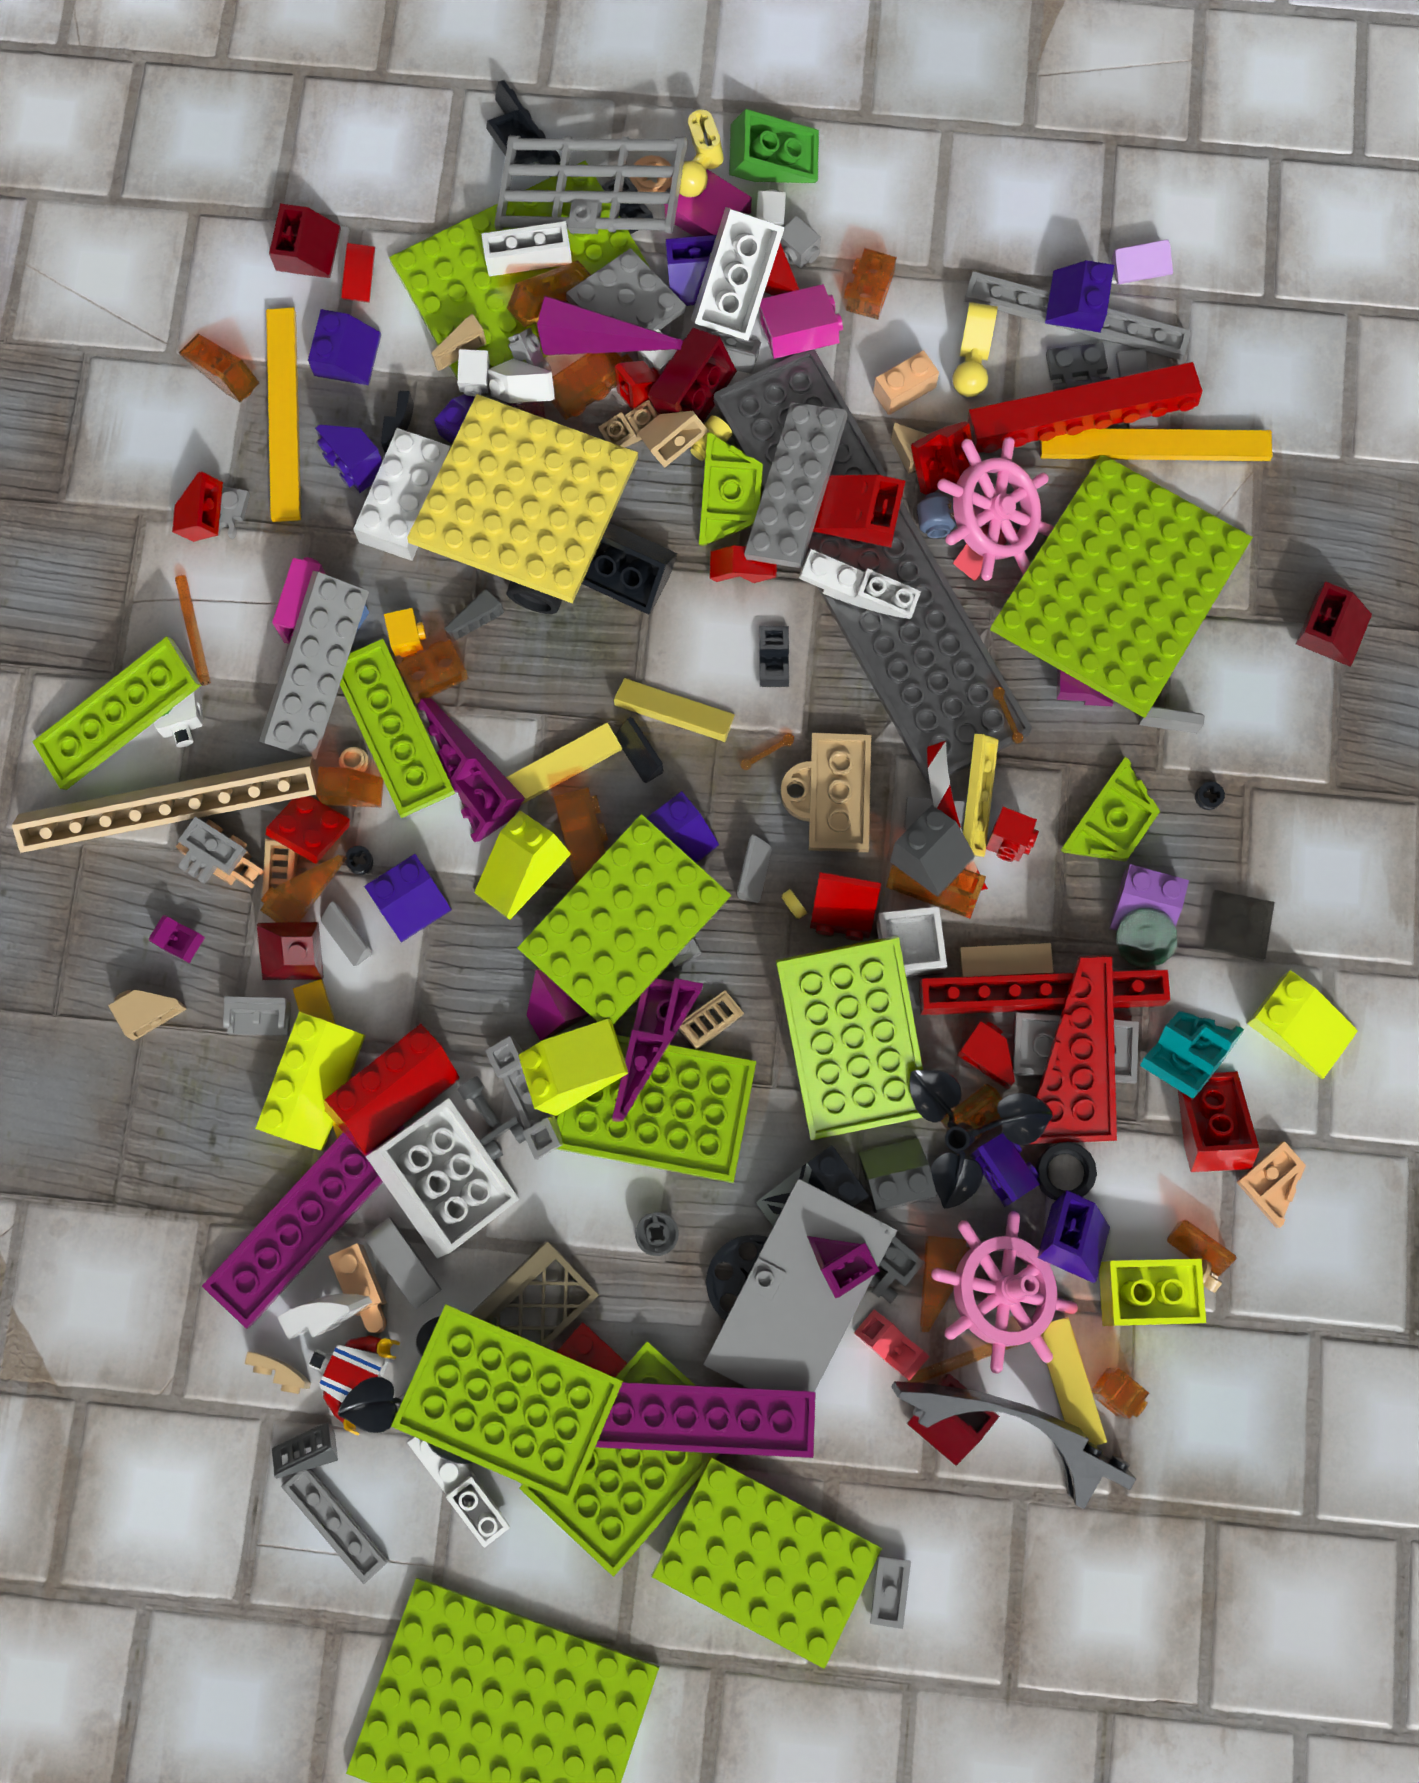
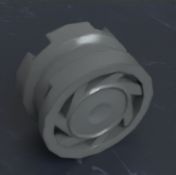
[635,1212,679,1256]

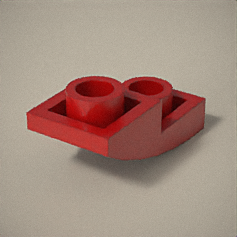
[341,243,376,303]

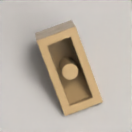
[638,411,709,468]
[108,990,186,1041]

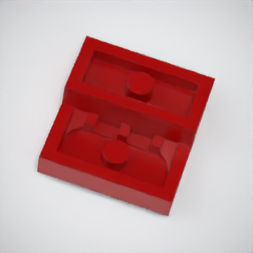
[911,421,973,495]

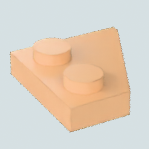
[1237,1141,1306,1228]

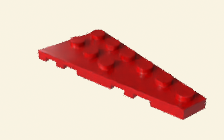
[1030,955,1117,1144]

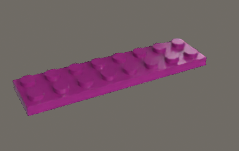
[202,1126,405,1329]
[595,1382,816,1458]

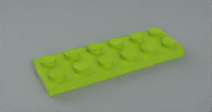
[32,636,202,790]
[340,639,455,818]

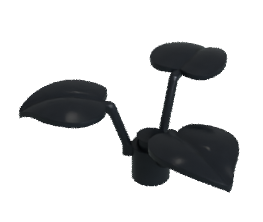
[910,1070,1053,1209]
[338,1316,473,1464]

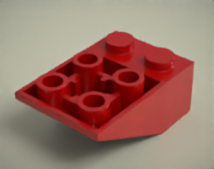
[813,475,906,548]

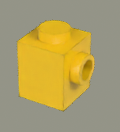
[384,608,427,657]

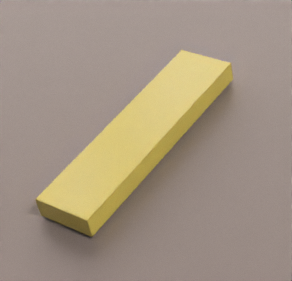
[506,723,622,805]
[963,734,998,857]

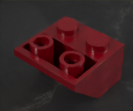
[269,203,341,278]
[1296,581,1372,667]
[906,1374,1000,1466]

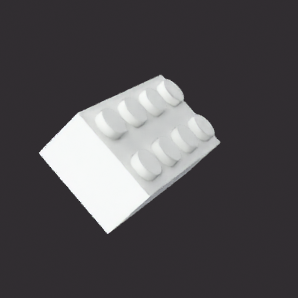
[691,207,785,341]
[353,428,451,561]

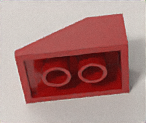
[810,872,881,941]
[1178,1071,1260,1172]

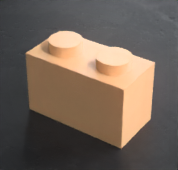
[873,350,939,415]

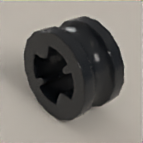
[1195,781,1225,810]
[345,846,374,875]

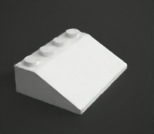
[366,1098,519,1258]

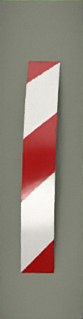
[927,741,988,895]

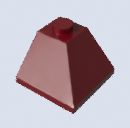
[257,922,324,980]

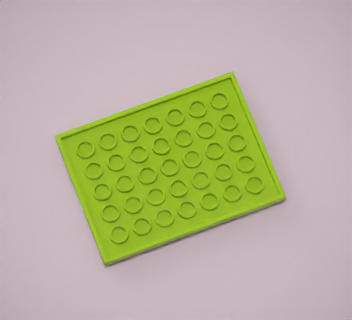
[389,160,651,381]
[990,455,1253,718]
[346,1578,660,1783]

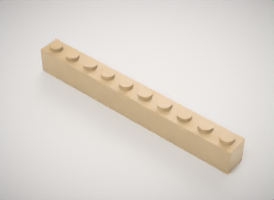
[11,756,319,853]

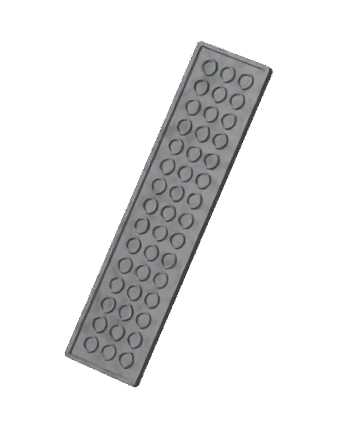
[714,349,1032,784]

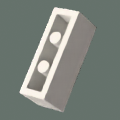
[481,221,572,276]

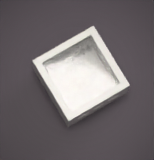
[876,907,947,977]

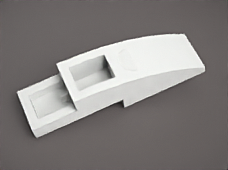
[799,549,921,619]
[407,1436,510,1548]

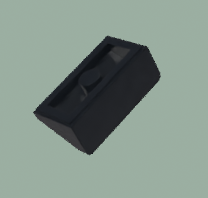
[615,717,664,783]

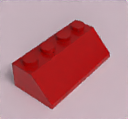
[324,1024,460,1156]

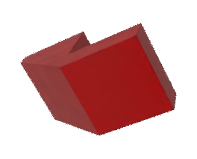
[710,545,777,583]

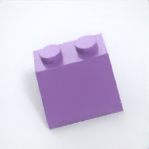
[1109,864,1189,931]

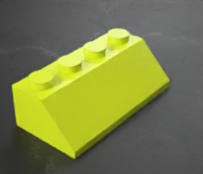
[255,1012,366,1151]

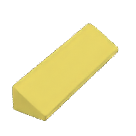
[614,678,735,742]
[1041,1317,1107,1446]

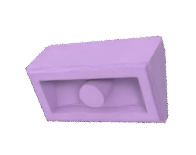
[1111,240,1173,285]

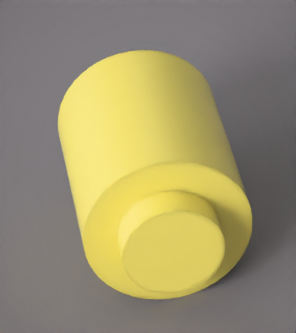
[690,415,733,461]

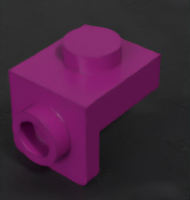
[149,915,205,963]

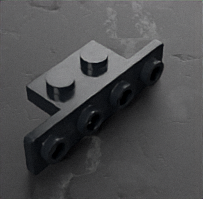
[486,80,561,177]

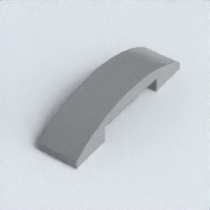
[485,1036,563,1160]

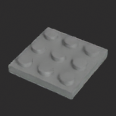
[566,248,686,357]

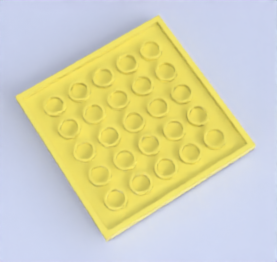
[407,394,638,604]

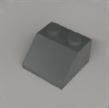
[890,805,975,897]
[858,1138,937,1213]

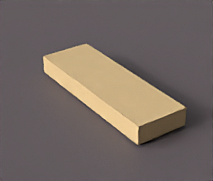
[959,943,1054,977]

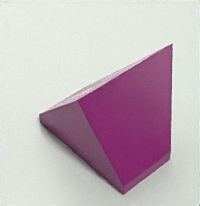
[526,969,590,1041]
[807,1236,879,1299]

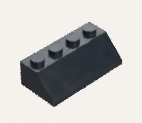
[582,522,678,615]

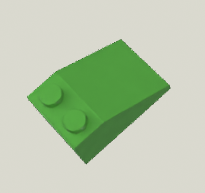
[729,109,819,183]

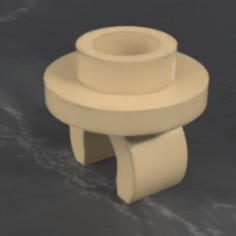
[1202,1259,1222,1293]

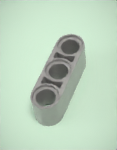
[364,1217,442,1309]

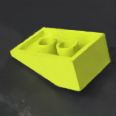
[474,811,571,920]
[1247,970,1358,1079]
[518,1019,628,1116]
[1099,1259,1206,1326]

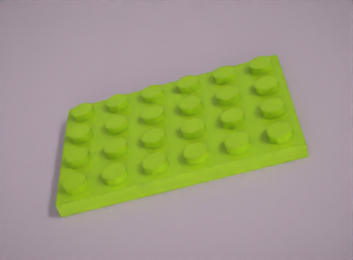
[517,814,731,1025]
[776,935,923,1140]
[556,1027,756,1183]
[391,1304,623,1505]
[519,1341,720,1577]
[651,1457,882,1669]

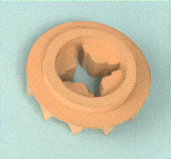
[630,155,672,192]

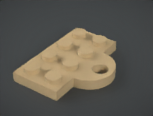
[781,733,871,852]

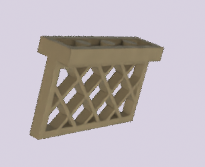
[470,1240,599,1347]

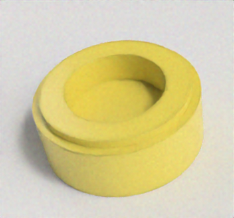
[781,889,807,919]

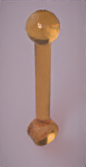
[993,687,1024,744]
[740,733,794,770]

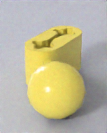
[679,110,724,197]
[952,302,998,397]

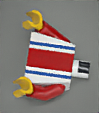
[309,1335,400,1436]

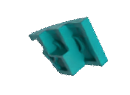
[1140,1011,1244,1099]

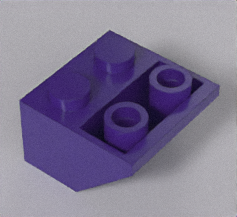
[666,235,717,306]
[315,425,382,493]
[1037,1191,1110,1283]

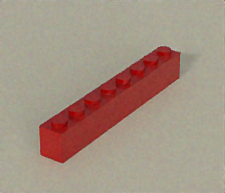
[967,362,1203,453]
[919,970,1171,1015]

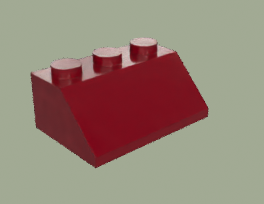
[647,328,737,423]

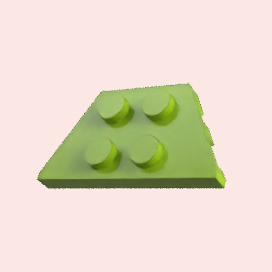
[699,433,763,546]
[1061,757,1160,862]

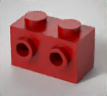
[986,807,1039,862]

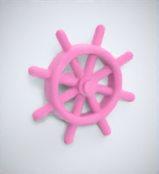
[937,437,1054,581]
[931,1211,1078,1374]

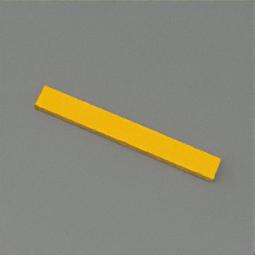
[266,307,301,522]
[1040,428,1272,461]

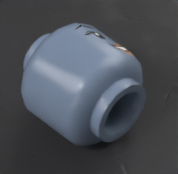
[917,492,956,538]

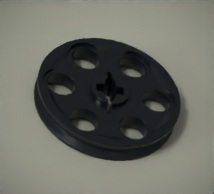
[706,1235,768,1321]

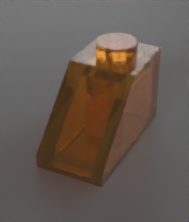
[316,767,384,808]

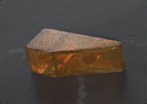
[507,260,591,328]
[178,333,260,402]
[260,855,347,922]
[919,1236,971,1333]

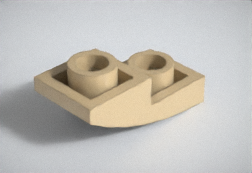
[598,400,658,448]
[245,1352,311,1394]

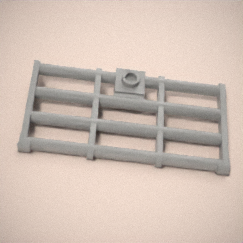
[495,136,688,234]

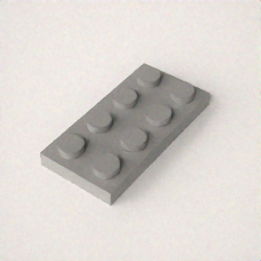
[1012,1012,1139,1084]

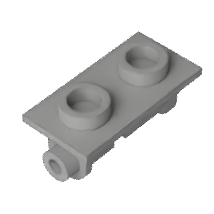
[508,328,554,381]

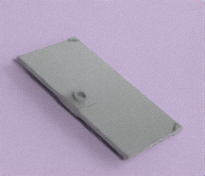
[703,1178,898,1392]

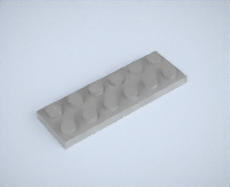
[744,402,848,568]
[259,571,369,760]

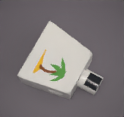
[153,687,203,748]

